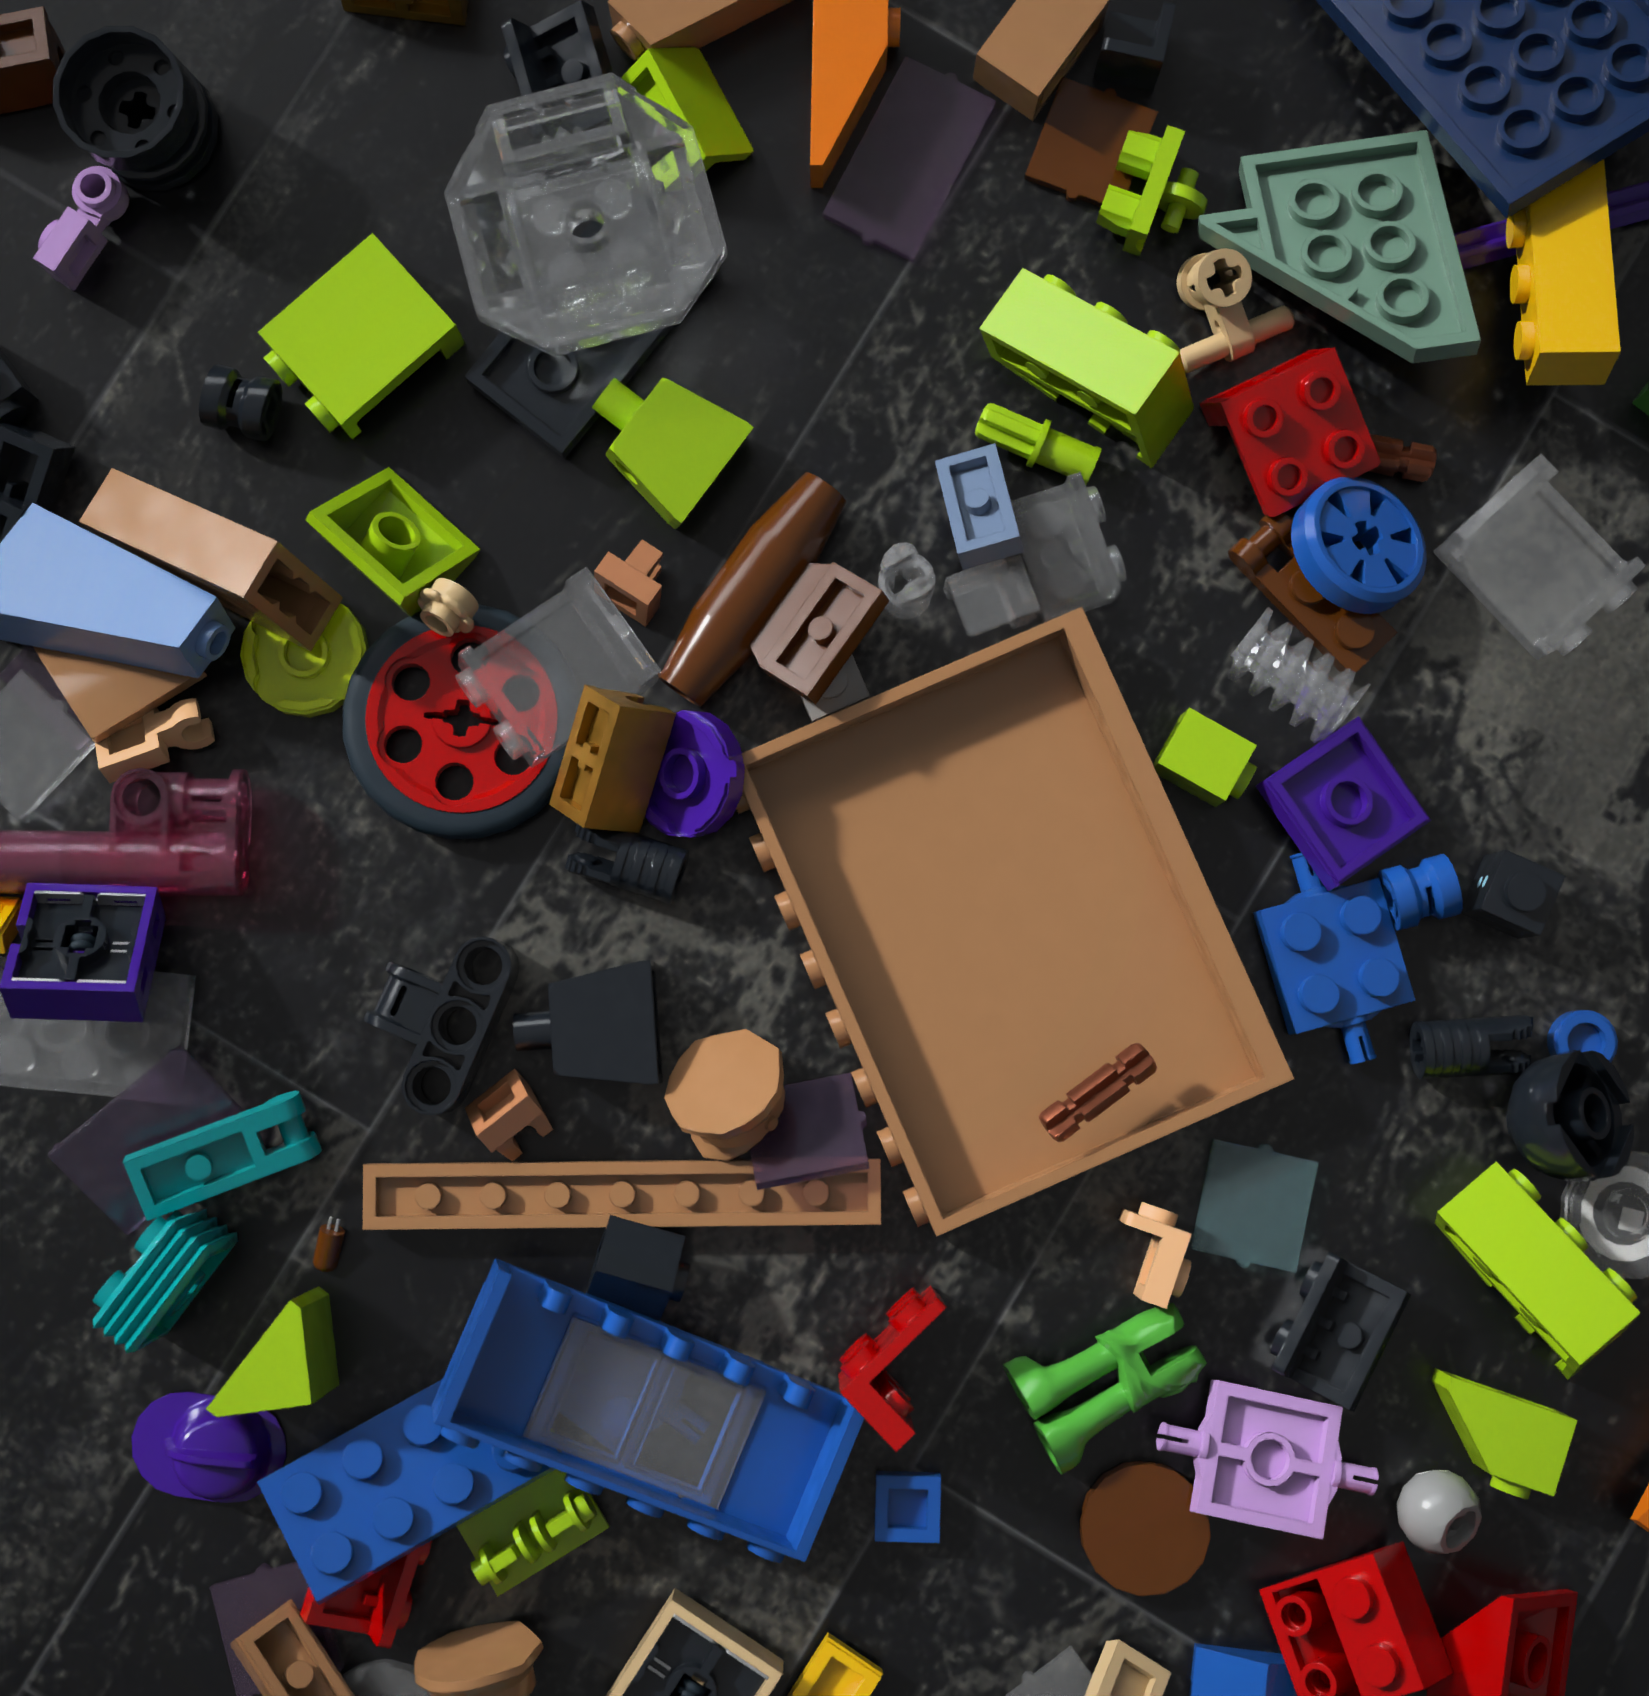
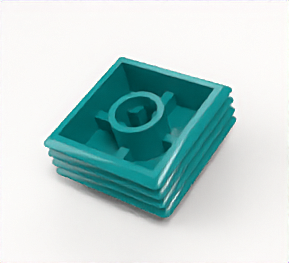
[93,1209,238,1353]

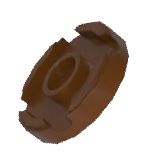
[1080,1461,1211,1596]

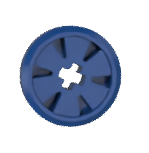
[1291,477,1427,614]

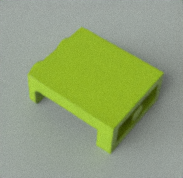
[258,233,466,440]

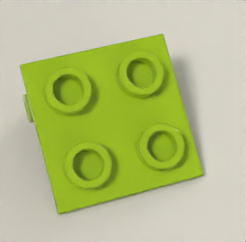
[457,1427,610,1596]

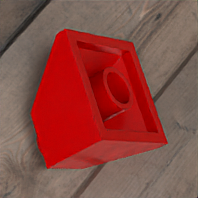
[1426,1589,1578,1696]

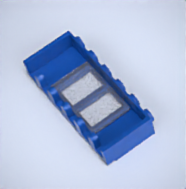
[431,1258,864,1563]

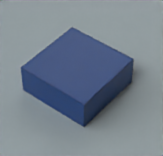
[874,1470,941,1543]

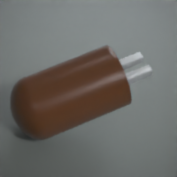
[313,1216,345,1272]

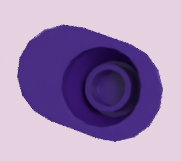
[132,1392,287,1503]

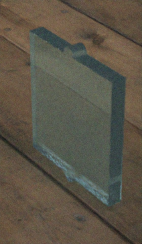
[1190,1139,1318,1273]

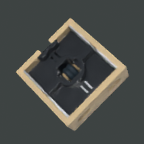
[606,1588,784,1696]

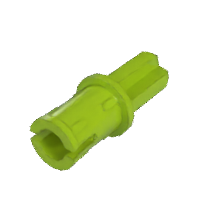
[975,403,1102,486]

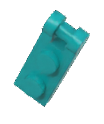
[123,1091,322,1221]

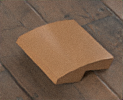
[33,646,207,744]

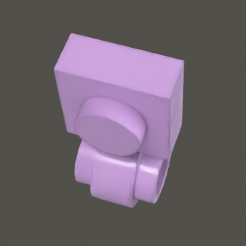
[33,166,129,291]

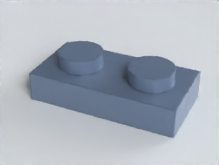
[935,443,1024,570]

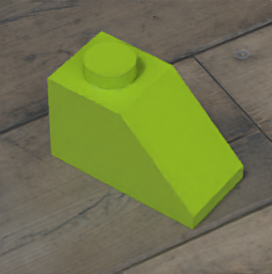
[1431,1368,1578,1500]

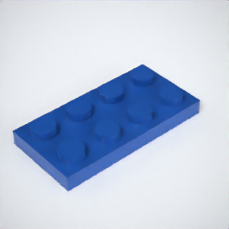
[257,1379,555,1605]

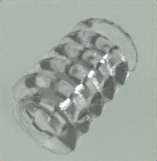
[1228,607,1371,743]

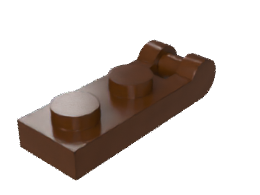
[1228,513,1398,680]

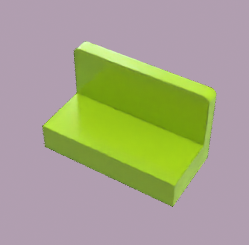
[616,47,753,193]

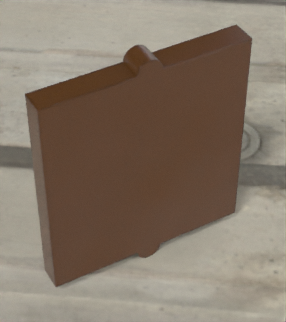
[1024,77,1158,207]

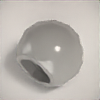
[1396,1470,1482,1554]

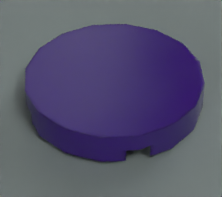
[645,710,745,838]

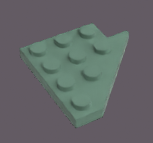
[1197,130,1481,364]

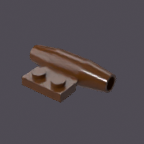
[659,472,890,707]

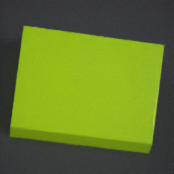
[306,467,480,617]
[206,1286,339,1417]

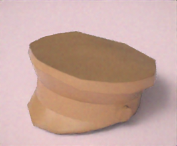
[664,1029,786,1161]
[414,1621,544,1696]

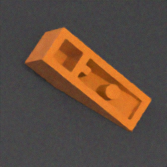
[810,0,901,188]

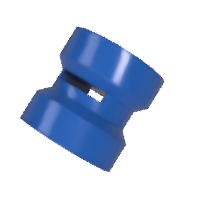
[1378,854,1463,931]

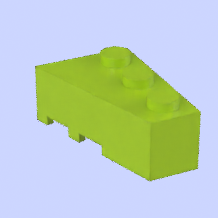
[979,268,1194,468]
[1435,1162,1641,1380]

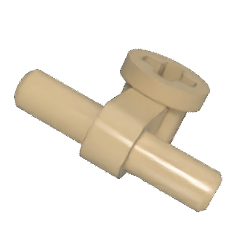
[1177,248,1295,374]

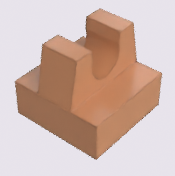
[594,540,663,627]
[465,1069,553,1162]

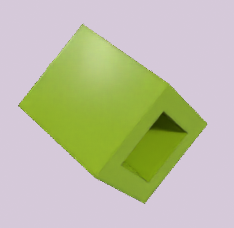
[1153,707,1257,807]

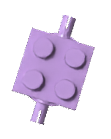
[1156,1380,1379,1540]

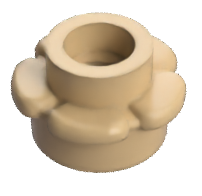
[417,578,479,637]

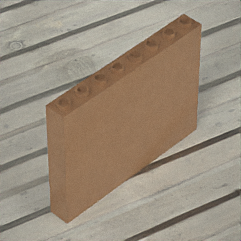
[736,607,1294,1237]

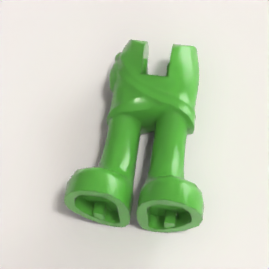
[1003,1302,1207,1475]

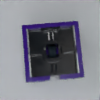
[0,883,166,1022]

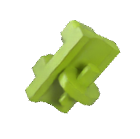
[1096,125,1208,256]

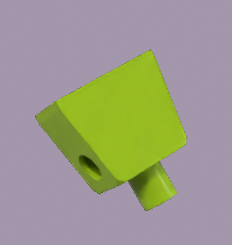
[592,377,754,530]

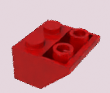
[1259,1541,1454,1696]

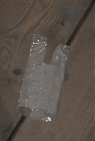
[877,542,935,620]

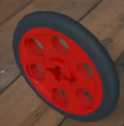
[342,604,581,839]

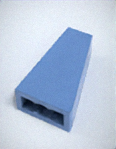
[0,503,236,678]

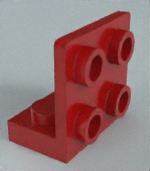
[1199,347,1380,517]
[838,1285,946,1452]

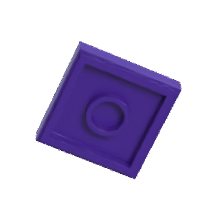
[1256,716,1431,891]

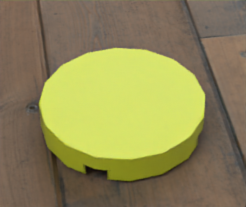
[240,603,369,718]

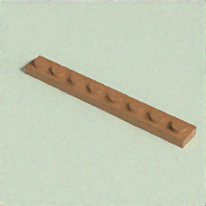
[363,1158,881,1230]

